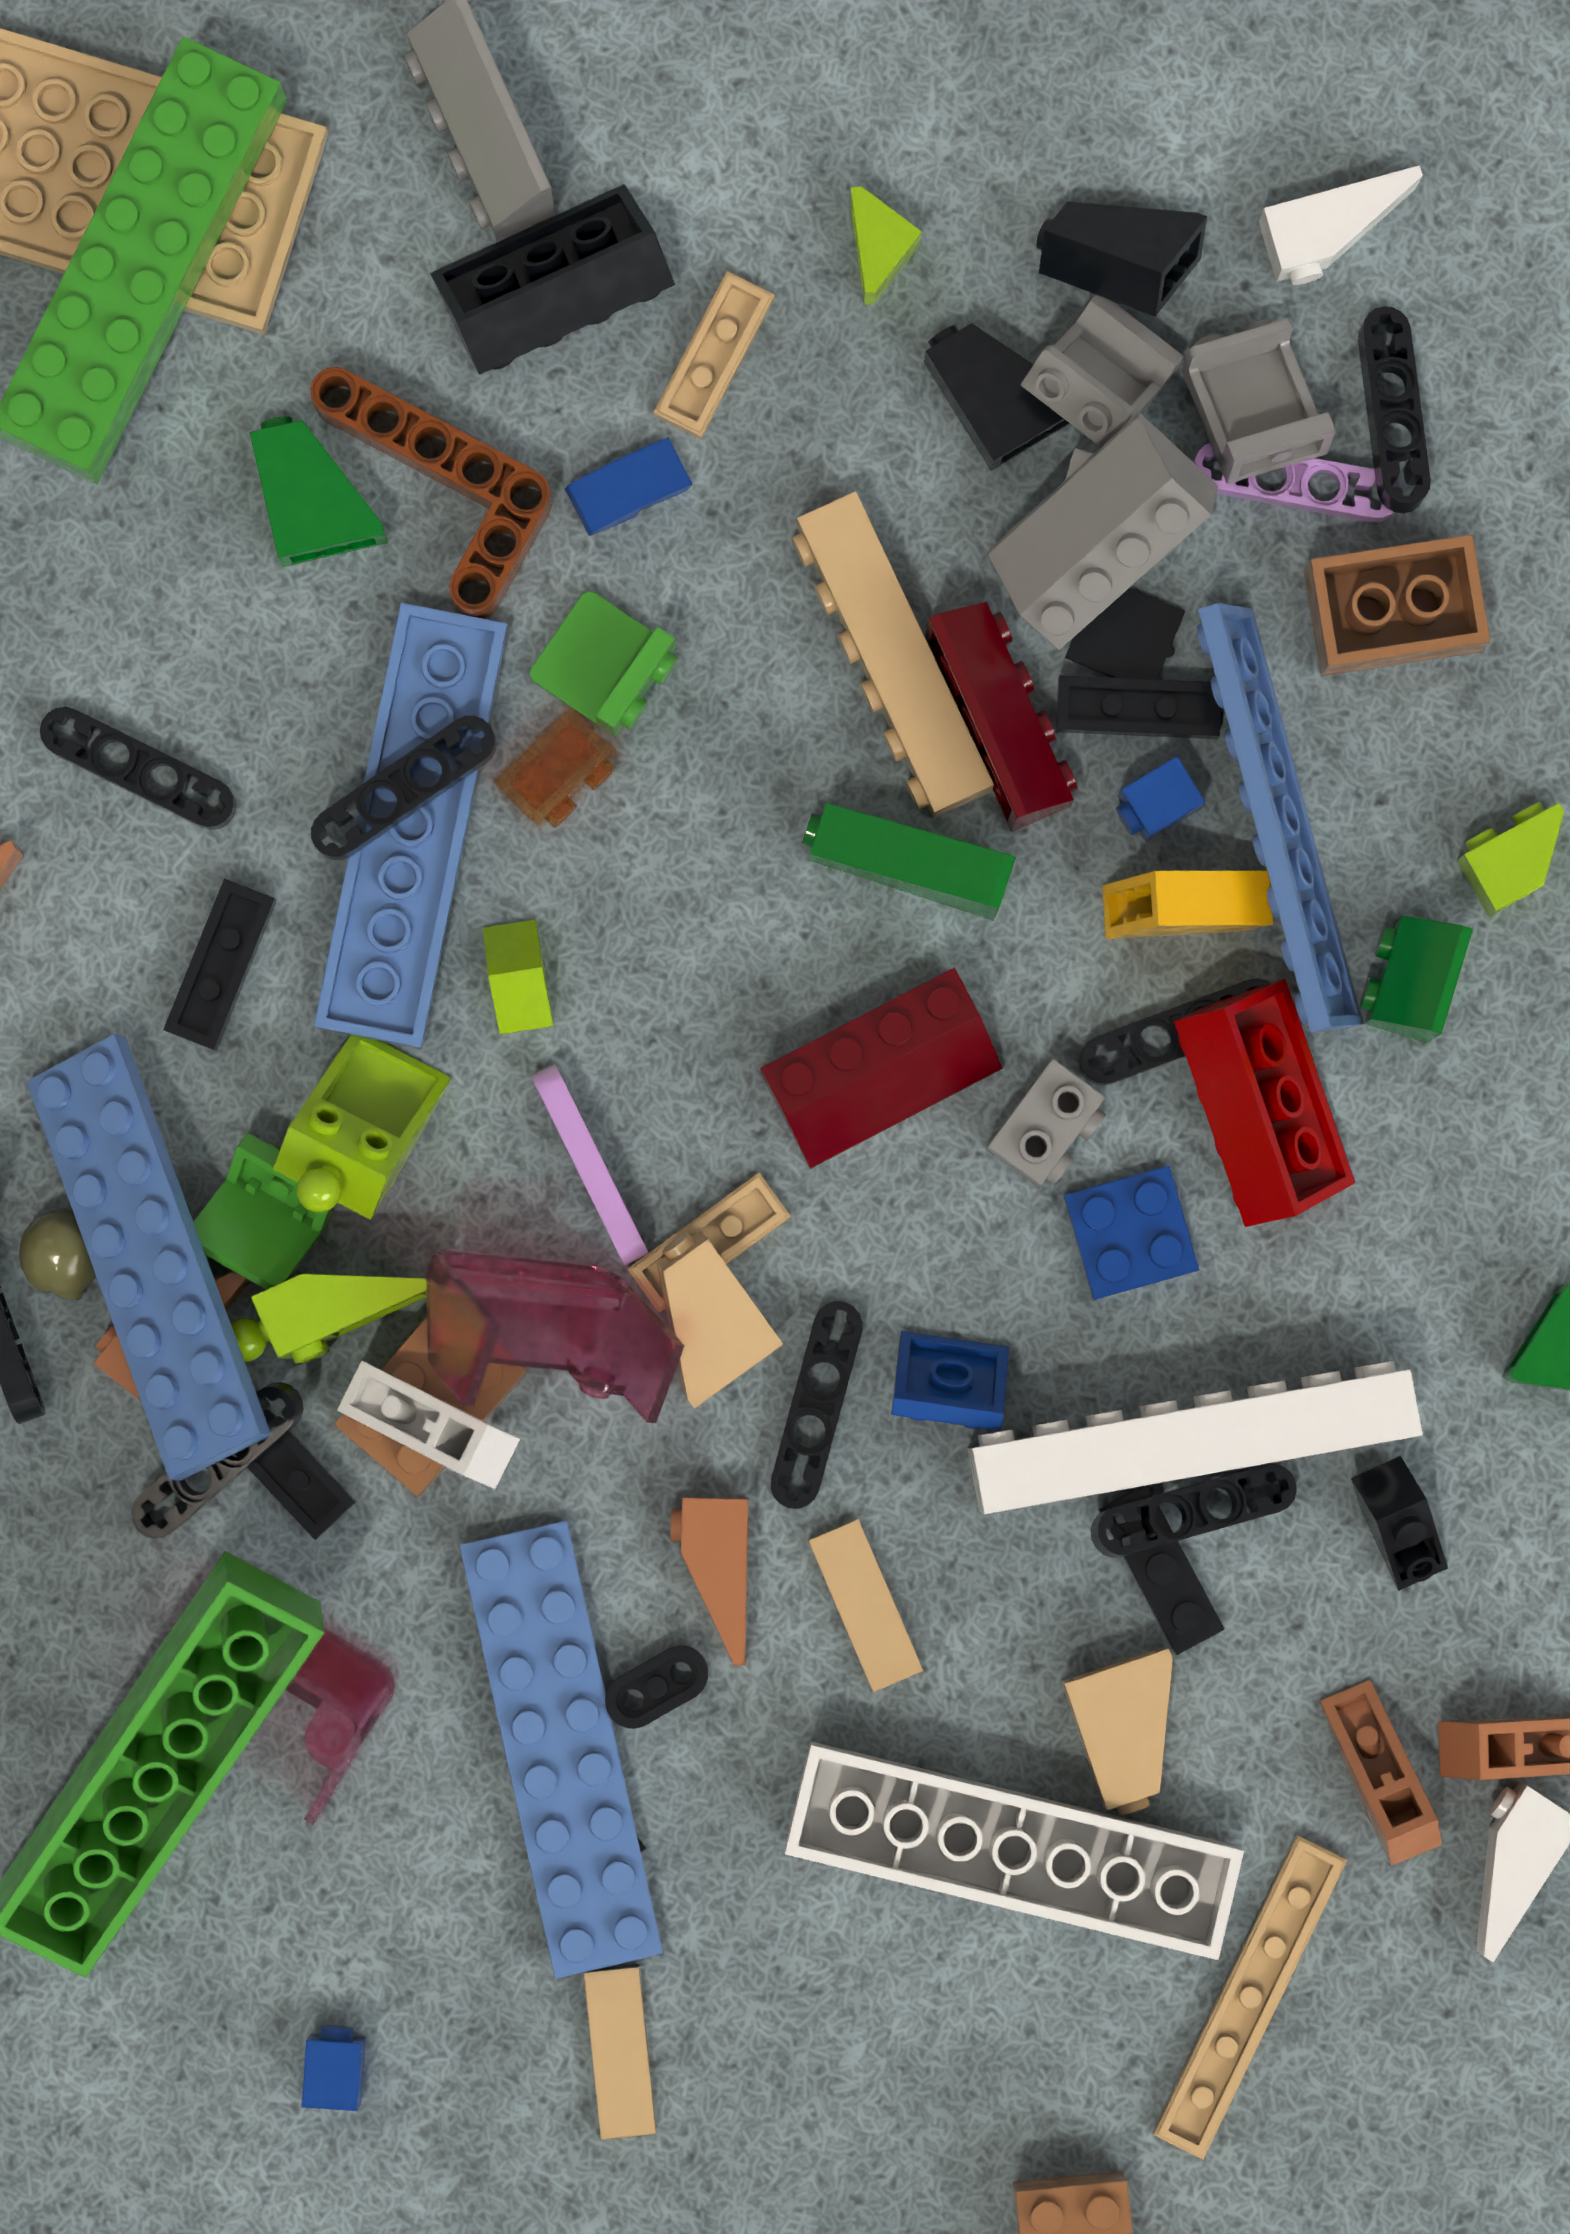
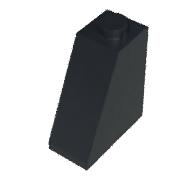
[1036,201,1207,317]
[924,323,1070,471]

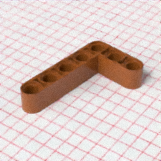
[310,367,552,619]

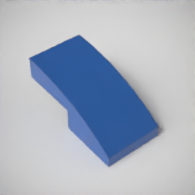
[565,437,693,536]

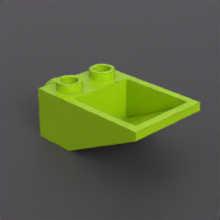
[273,1035,452,1220]
[231,1274,438,1365]

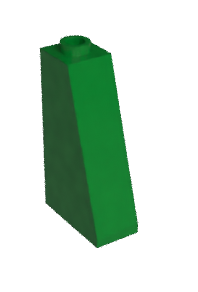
[802,803,1016,921]

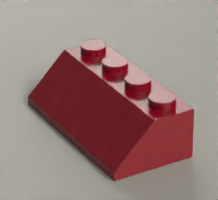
[925,602,1078,832]
[760,967,1003,1169]

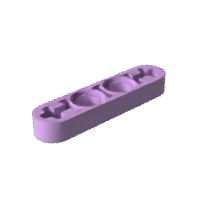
[1193,443,1401,522]
[531,1064,649,1266]

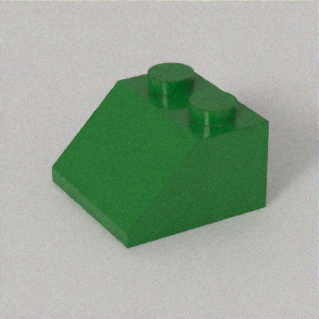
[1359,915,1473,1043]

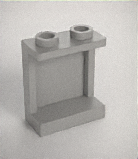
[1021,295,1185,447]
[1182,319,1336,484]

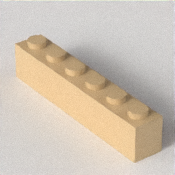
[791,491,994,819]

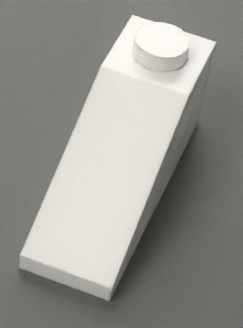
[1259,165,1423,285]
[337,1361,520,1489]
[1476,1782,1570,1962]

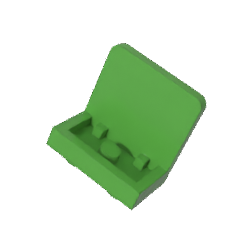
[530,591,679,738]
[194,1132,335,1290]

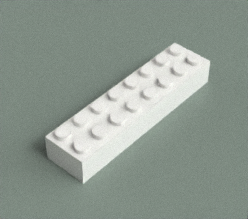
[968,1361,1423,1514]
[784,1741,1244,1960]

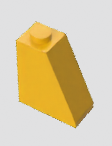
[1102,871,1273,939]

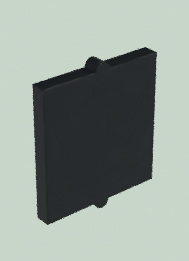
[1065,588,1185,680]

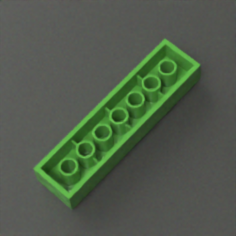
[0,36,287,484]
[0,1551,325,1978]

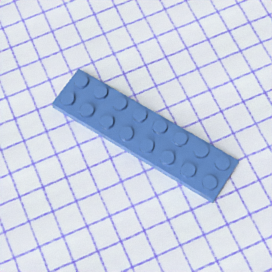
[314,602,508,1049]
[1197,603,1364,1033]
[26,1034,271,1481]
[459,1521,663,1979]

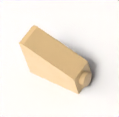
[657,1231,783,1409]
[1061,1646,1173,1816]

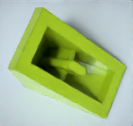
[849,186,922,305]
[483,919,553,1035]

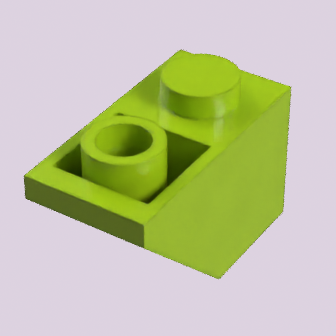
[1457,801,1565,917]

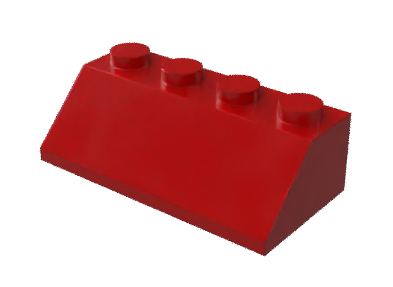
[1174,979,1355,1227]

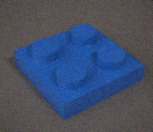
[1063,1166,1199,1300]
[891,1331,1009,1431]

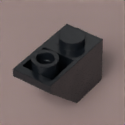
[1351,1455,1448,1591]

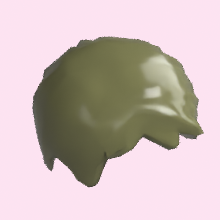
[19,1209,96,1300]

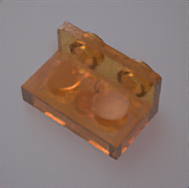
[494,707,617,831]

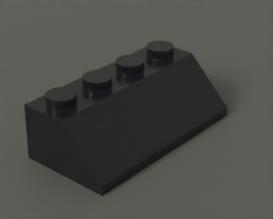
[430,184,675,375]

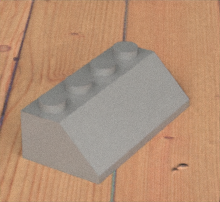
[403,0,556,240]
[988,412,1218,650]

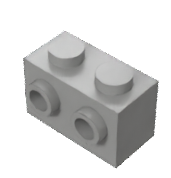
[986,1059,1106,1188]

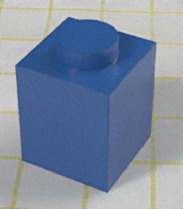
[1116,756,1206,842]
[301,2025,366,2111]

